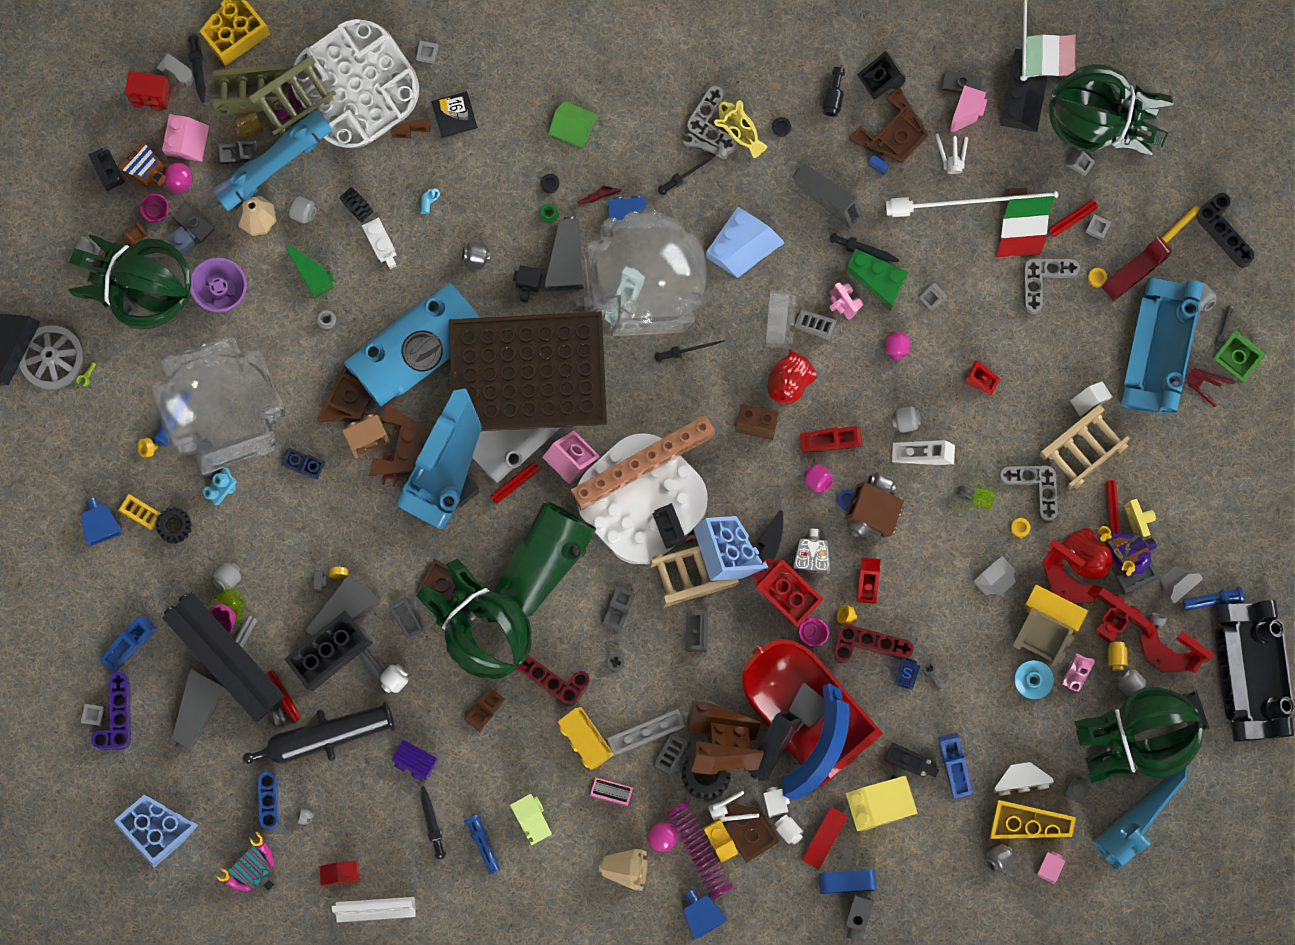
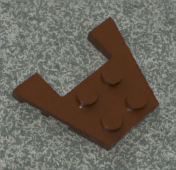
[849,88,928,163]
[369,404,431,476]

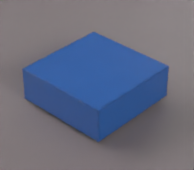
[868,155,889,175]

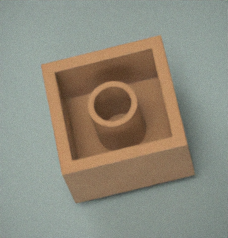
[342,414,390,459]

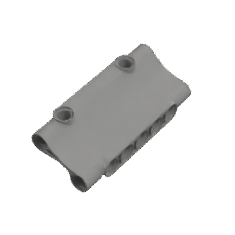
[472,427,561,484]

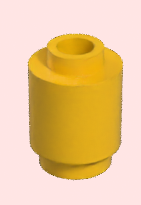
[1108,642,1128,671]

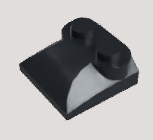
[857,51,906,99]

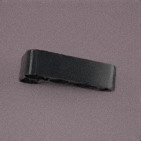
[1197,193,1254,268]

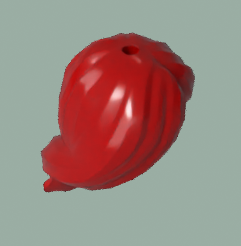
[767,349,817,405]
[1062,528,1113,579]

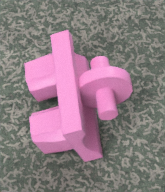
[829,282,863,320]
[1062,653,1095,692]

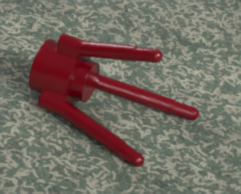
[1186,367,1235,407]

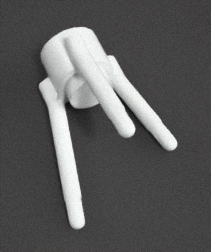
[935,134,968,174]
[709,791,759,822]

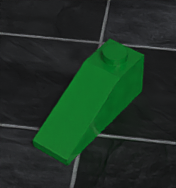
[285,245,335,299]

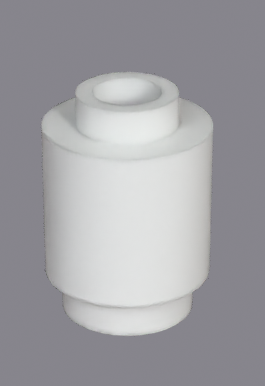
[775,815,803,844]

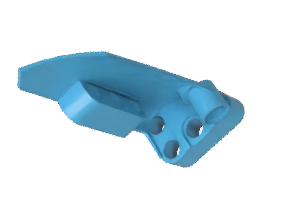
[395,388,482,529]

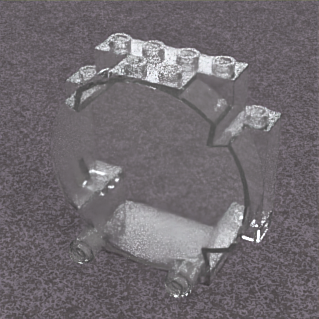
[584,211,707,336]
[151,337,285,476]

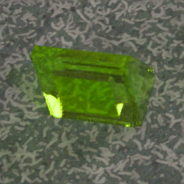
[973,488,996,509]

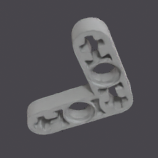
[687,86,736,154]
[1024,259,1080,314]
[1000,466,1058,522]

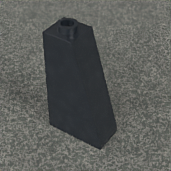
[0,314,40,386]
[748,709,802,781]

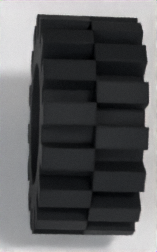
[340,187,373,222]
[155,507,192,544]

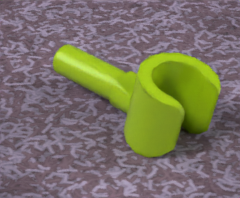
[76,362,96,387]

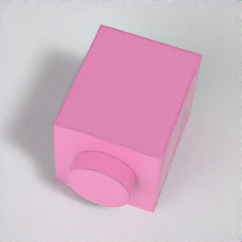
[1036,851,1065,884]

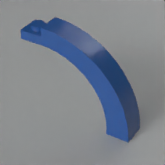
[781,684,849,801]

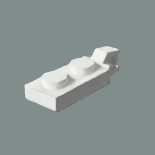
[362,218,396,269]

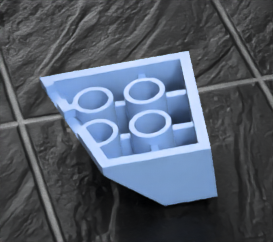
[706,207,785,278]
[693,516,769,581]
[114,795,198,868]

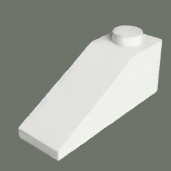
[892,440,955,465]

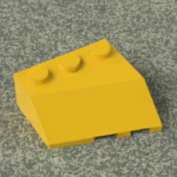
[200,0,270,67]

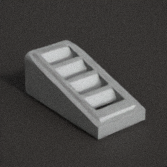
[794,309,837,341]

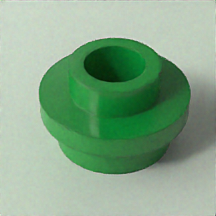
[539,204,558,223]

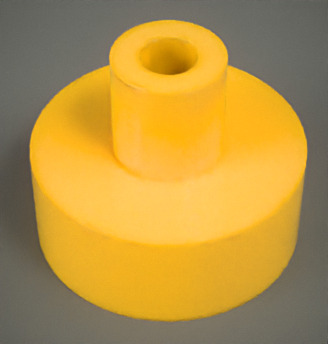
[138,438,158,458]
[837,605,857,625]

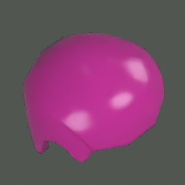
[163,163,192,193]
[140,193,169,223]
[209,604,236,633]
[798,617,829,646]
[647,822,679,852]

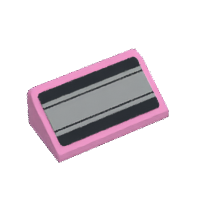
[590,777,633,807]

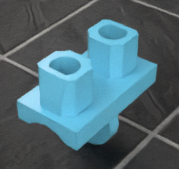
[202,468,237,505]

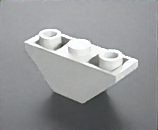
[993,762,1054,796]

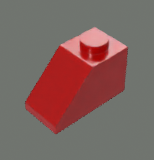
[857,557,881,604]
[319,861,360,886]

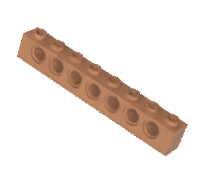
[571,415,715,511]

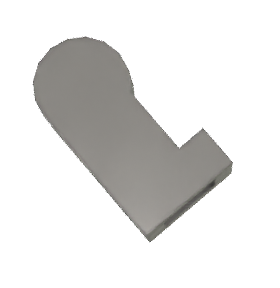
[157,54,194,87]

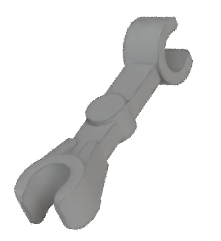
[683,133,728,160]

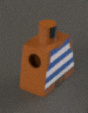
[118,141,166,187]

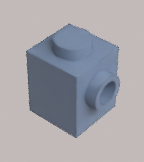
[167,226,196,256]

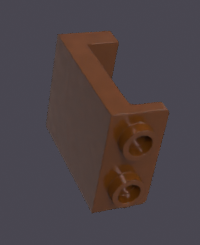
[736,404,778,440]
[845,482,904,538]

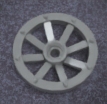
[19,325,84,390]

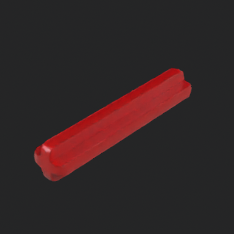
[1048,199,1098,237]
[491,462,540,504]
[1105,480,1121,534]
[266,670,301,723]

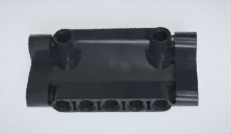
[1215,600,1295,742]

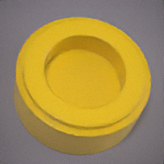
[1088,268,1107,288]
[1010,518,1030,538]
[329,567,348,579]

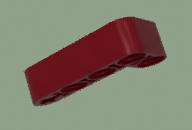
[1101,236,1172,301]
[834,625,914,663]
[513,655,590,706]

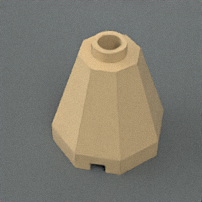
[236,196,277,236]
[599,849,648,891]

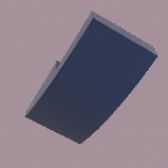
[281,447,325,480]

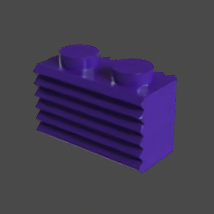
[392,739,438,781]

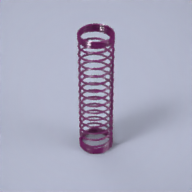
[666,801,734,899]

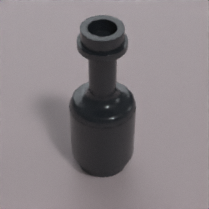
[822,67,845,117]

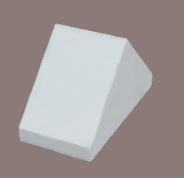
[1070,381,1113,417]

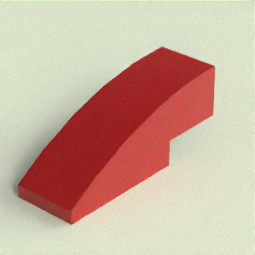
[800,425,863,453]
[802,807,848,869]

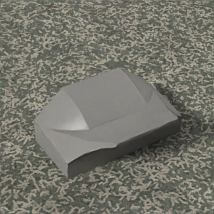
[974,556,1016,596]
[1160,567,1203,604]

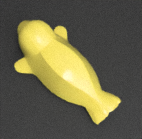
[714,100,768,158]

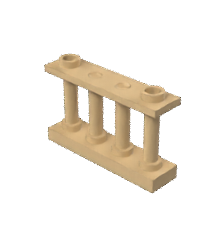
[1039,404,1130,490]
[649,546,739,608]

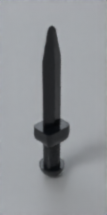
[187,35,206,103]
[658,155,716,195]
[829,233,899,262]
[654,340,725,362]
[421,786,446,860]

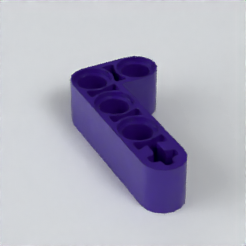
[91,672,131,751]

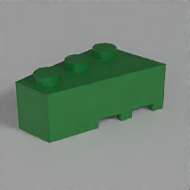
[847,249,908,311]

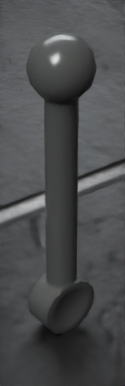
[1217,305,1234,343]

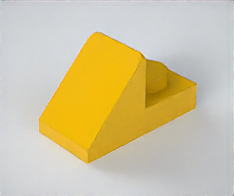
[703,819,738,863]

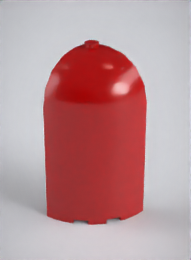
[742,639,883,788]

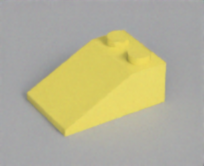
[846,776,918,831]

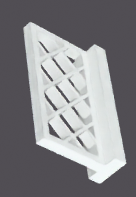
[332,897,416,922]

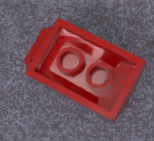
[752,558,823,627]

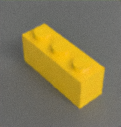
[1024,584,1088,634]
[558,707,614,770]

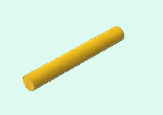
[1162,205,1200,243]

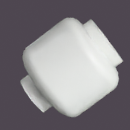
[380,664,409,693]

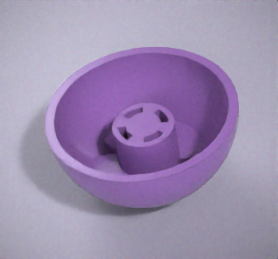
[190,258,247,313]

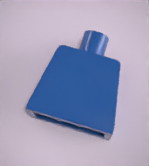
[81,498,124,547]
[683,890,727,940]

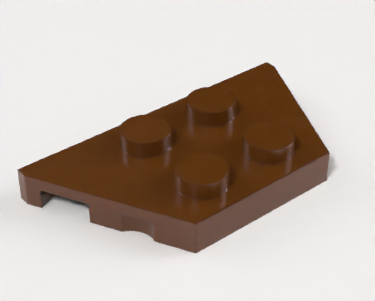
[317,366,371,423]

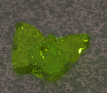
[214,588,246,624]

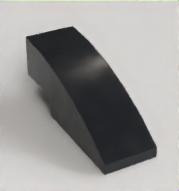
[759,510,783,563]

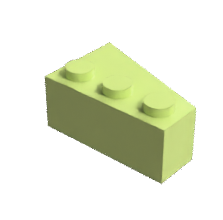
[510,794,552,845]

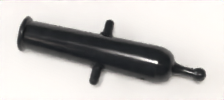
[243,701,395,764]

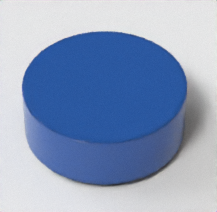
[837,490,854,510]

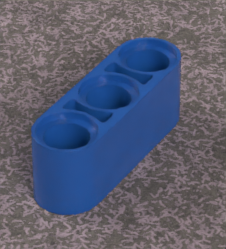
[258,772,279,831]
[819,870,877,894]

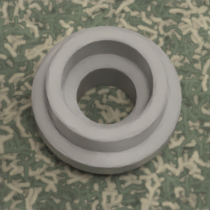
[317,310,336,329]

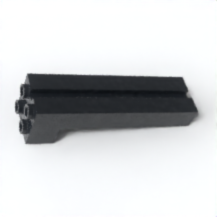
[162,592,286,723]

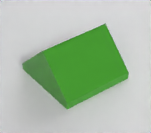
[549,101,598,148]
[1214,331,1266,382]

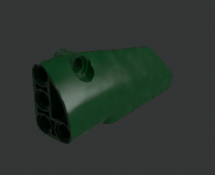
[487,502,596,622]

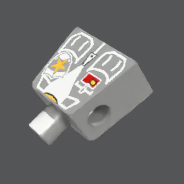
[793,529,830,574]

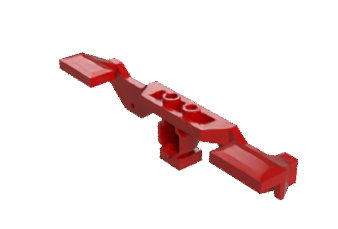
[1041,539,1214,673]

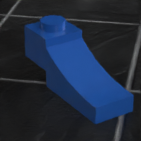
[100,615,157,673]
[937,733,973,799]

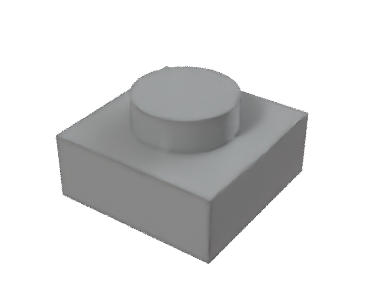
[416,41,439,64]
[1086,214,1111,241]
[81,704,105,727]

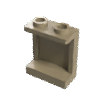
[1013,608,1075,667]

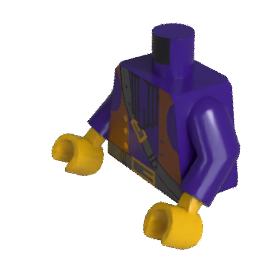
[1097,526,1157,579]

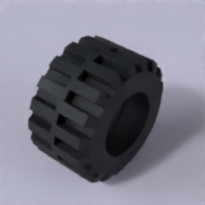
[682,756,731,800]

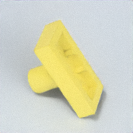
[1123,499,1156,540]

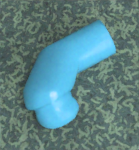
[420,188,440,214]

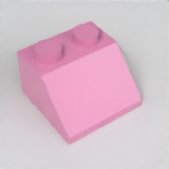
[950,86,988,132]
[162,114,209,162]
[543,431,600,484]

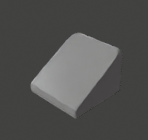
[1066,150,1095,176]
[918,283,948,311]

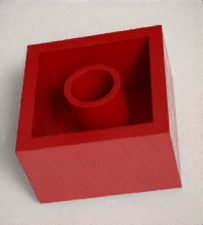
[125,71,171,111]

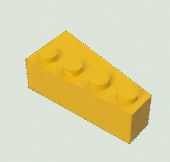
[989,800,1076,839]

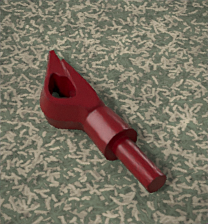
[577,185,621,205]

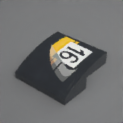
[431,91,478,138]

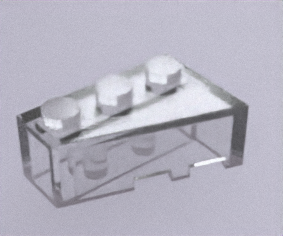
[766,288,797,349]

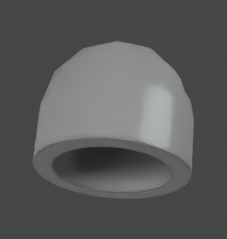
[1150,613,1167,629]
[298,808,313,825]

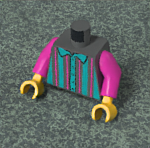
[215,832,276,893]

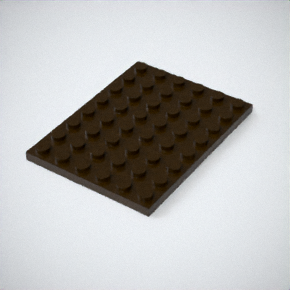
[449,311,607,432]

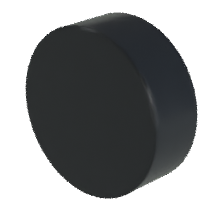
[772,117,791,137]
[541,174,560,193]

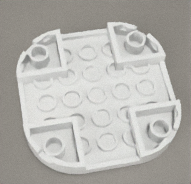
[292,19,419,148]
[577,434,708,565]

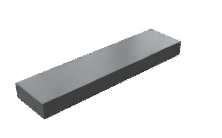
[606,709,686,757]

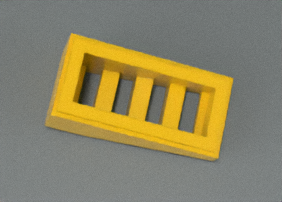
[118,494,161,530]

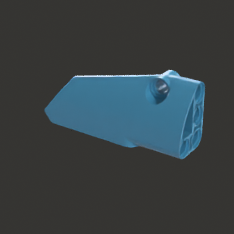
[1092,764,1189,870]

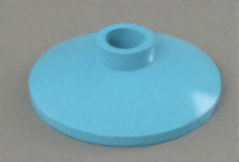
[1015,660,1054,699]

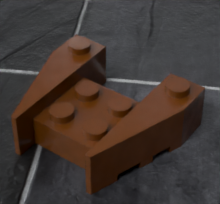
[687,701,764,775]

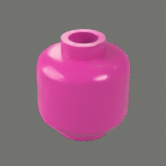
[885,332,910,359]
[804,464,833,493]

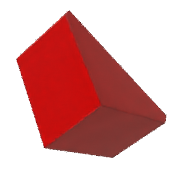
[965,360,1000,395]

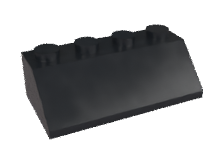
[1000,48,1047,132]
[284,610,373,692]

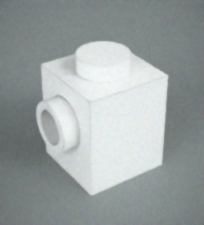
[763,787,790,818]

